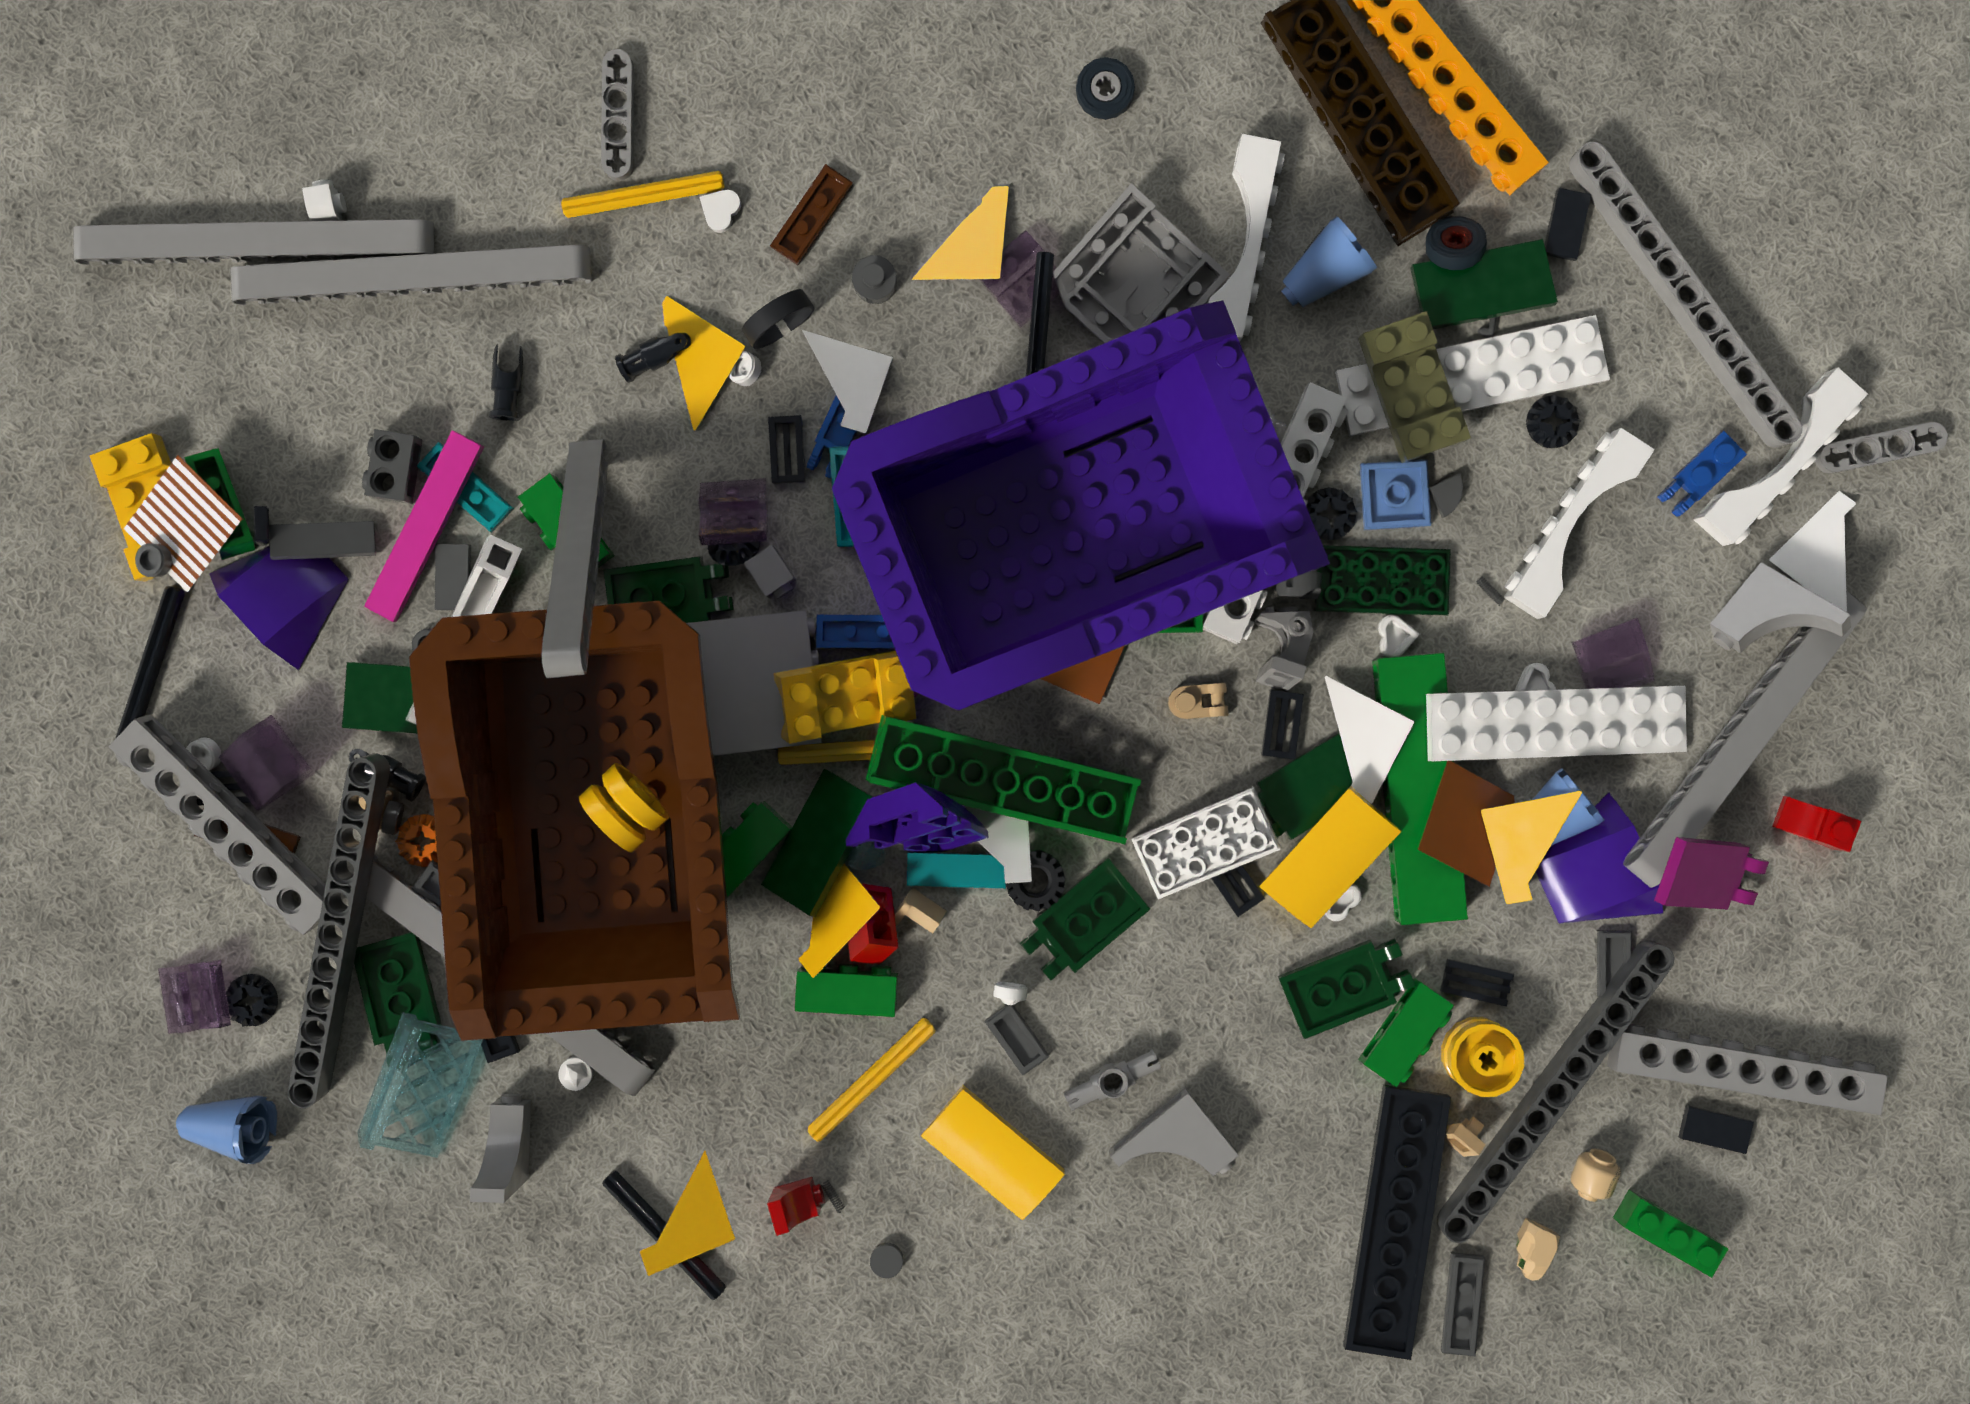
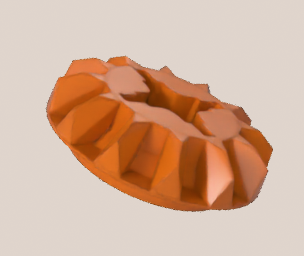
[395,814,438,867]

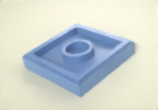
[1360,460,1431,530]

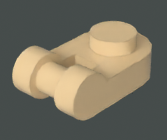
[1168,683,1229,719]

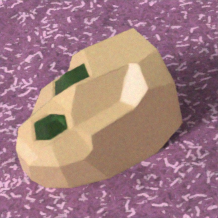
[1516,1218,1560,1281]

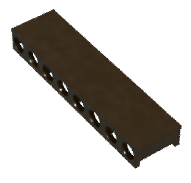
[1260,0,1460,246]

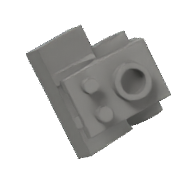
[1254,607,1313,692]

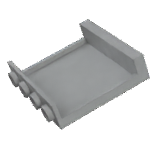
[686,610,827,756]

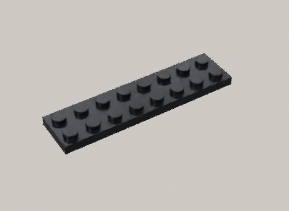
[1343,1084,1451,1360]

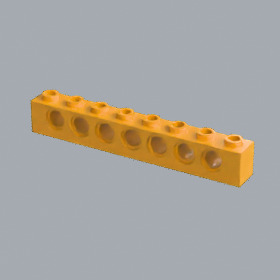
[1346,0,1549,196]

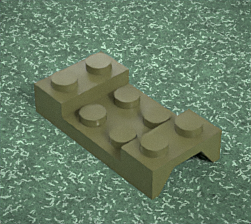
[1358,311,1471,463]

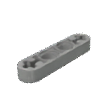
[601,49,634,181]
[1815,422,1948,474]

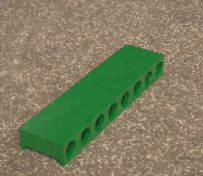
[1372,653,1468,925]
[865,715,1141,844]

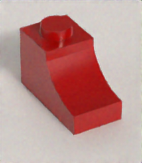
[1772,796,1862,852]
[848,883,899,965]
[767,1177,825,1236]

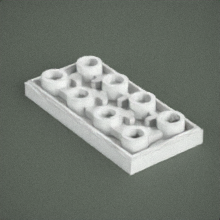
[1131,787,1281,899]

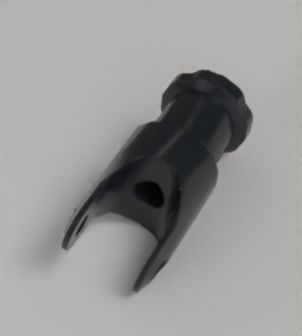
[615,332,691,383]
[489,344,523,421]
[349,749,426,802]

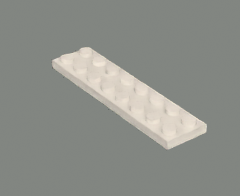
[1335,315,1610,436]
[1426,686,1687,761]

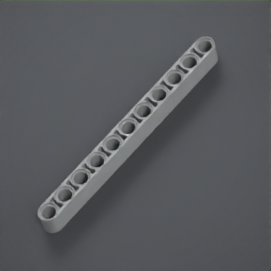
[1569,142,1802,448]
[73,219,434,265]
[230,245,592,305]
[542,439,608,678]
[1623,590,1867,888]
[352,854,656,1096]

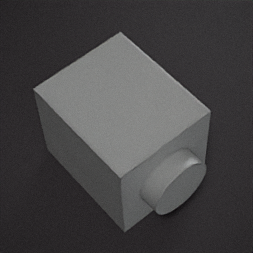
[744,545,796,599]

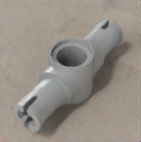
[1063,1049,1162,1111]

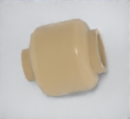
[1571,1149,1621,1202]

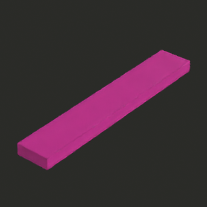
[364,430,485,622]

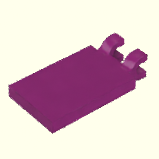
[1654,837,1769,910]

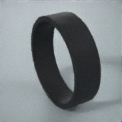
[742,289,815,349]

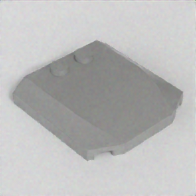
[1053,183,1230,343]

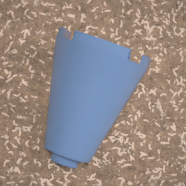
[1281,216,1377,307]
[1532,768,1605,846]
[176,1096,277,1164]

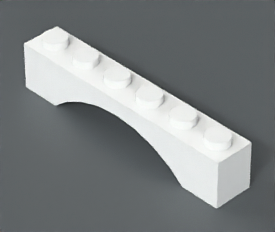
[1207,134,1285,342]
[1693,367,1868,546]
[1504,428,1655,619]
[406,535,522,724]

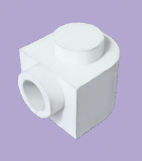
[302,180,347,221]

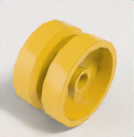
[579,763,669,853]
[1441,1017,1524,1097]

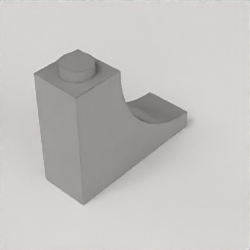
[1710,562,1851,653]
[1109,1088,1239,1176]
[470,1093,531,1203]

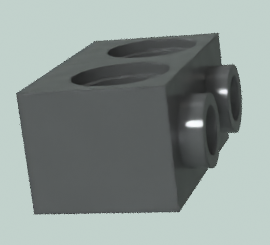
[362,429,423,504]

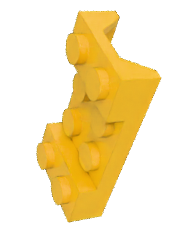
[89,433,171,582]
[773,651,916,744]

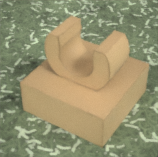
[1445,1117,1486,1157]

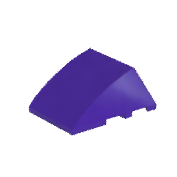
[209,546,349,670]
[846,783,989,852]
[1535,793,1663,923]

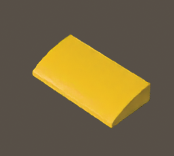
[1259,786,1401,928]
[921,1085,1065,1220]

